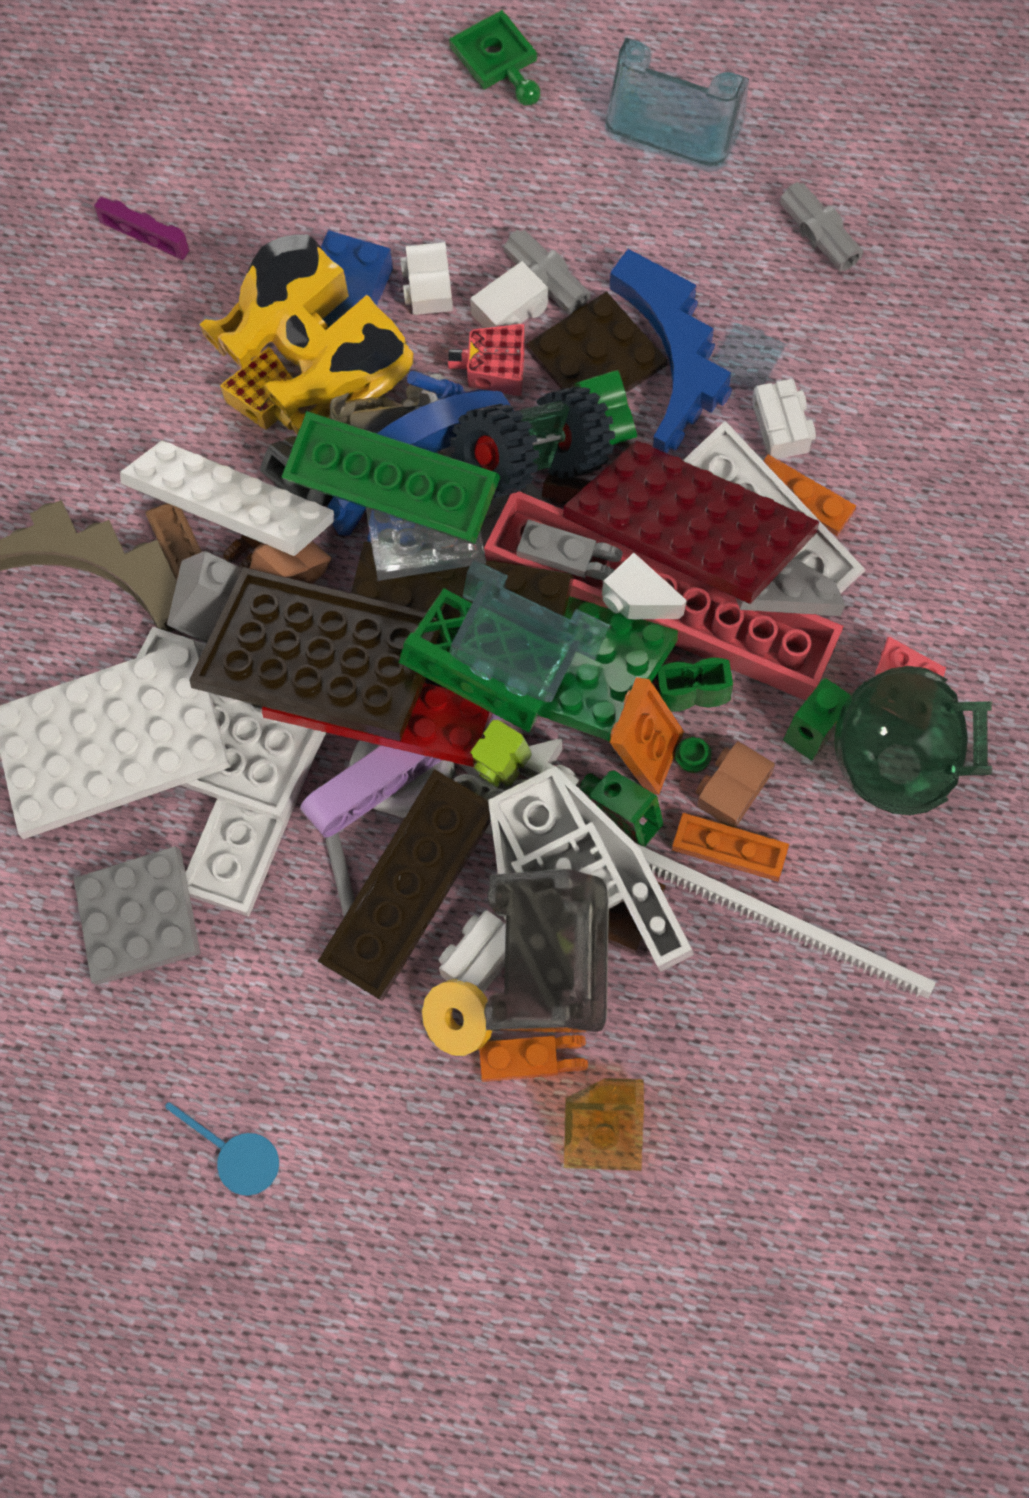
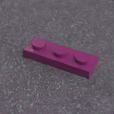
[94,196,190,260]

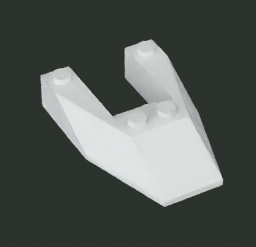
[488,766,694,1023]

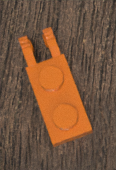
[479,1035,588,1082]

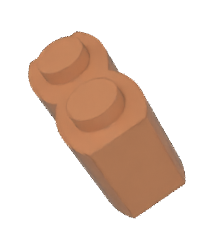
[249,541,331,584]
[696,741,775,828]

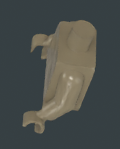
[329,385,430,433]

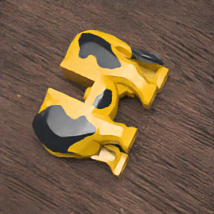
[199,234,414,435]

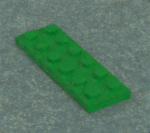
[281,411,501,544]

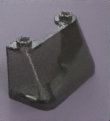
[484,869,609,1033]

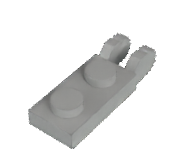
[516,519,623,581]

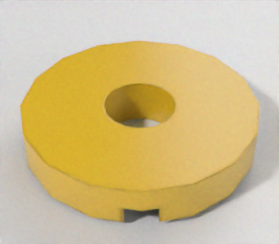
[422,979,493,1056]

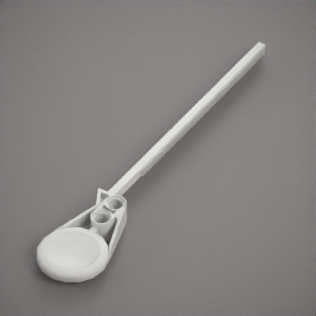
[350,741,936,999]

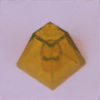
[564,1078,644,1171]

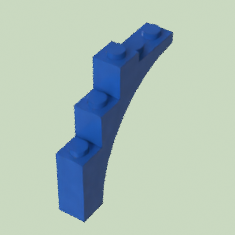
[610,249,732,453]

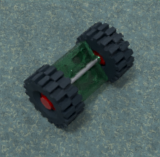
[450,387,615,499]

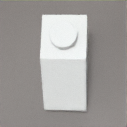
[602,553,687,619]

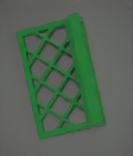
[399,588,572,733]

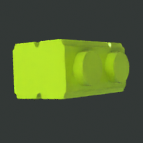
[471,719,532,788]

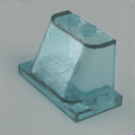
[450,560,610,702]

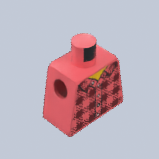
[448,324,525,396]

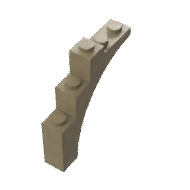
[0,500,177,632]

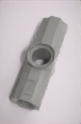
[780,182,863,271]
[503,230,590,315]

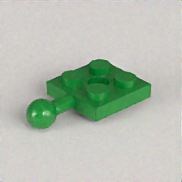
[449,10,541,106]

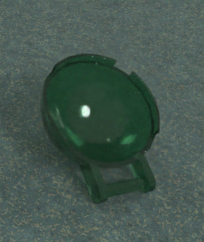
[834,666,992,815]

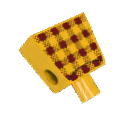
[220,347,301,430]

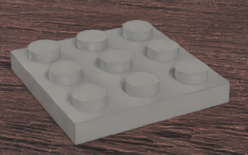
[74,846,201,985]

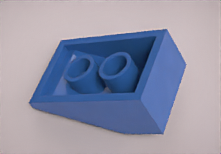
[321,230,393,330]

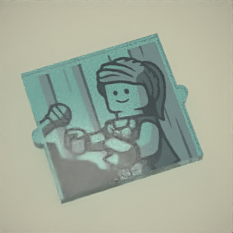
[713,323,786,389]

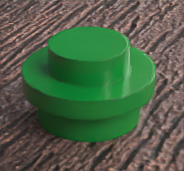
[675,737,712,773]

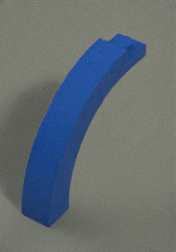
[327,391,514,536]

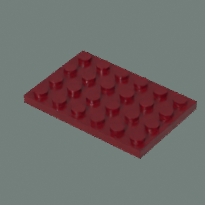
[563,440,820,604]

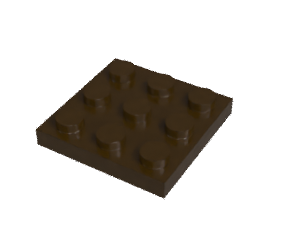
[526,291,668,393]

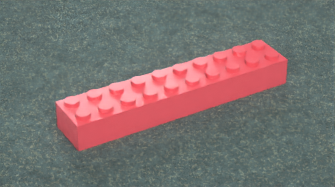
[484,491,844,701]

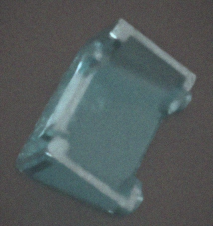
[605,38,749,172]

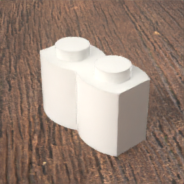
[400,242,453,315]

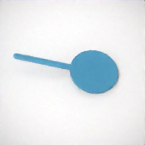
[165,1102,279,1196]

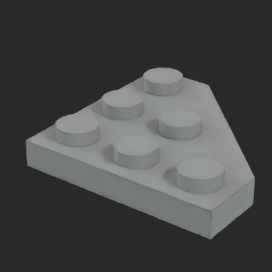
[736,558,845,616]

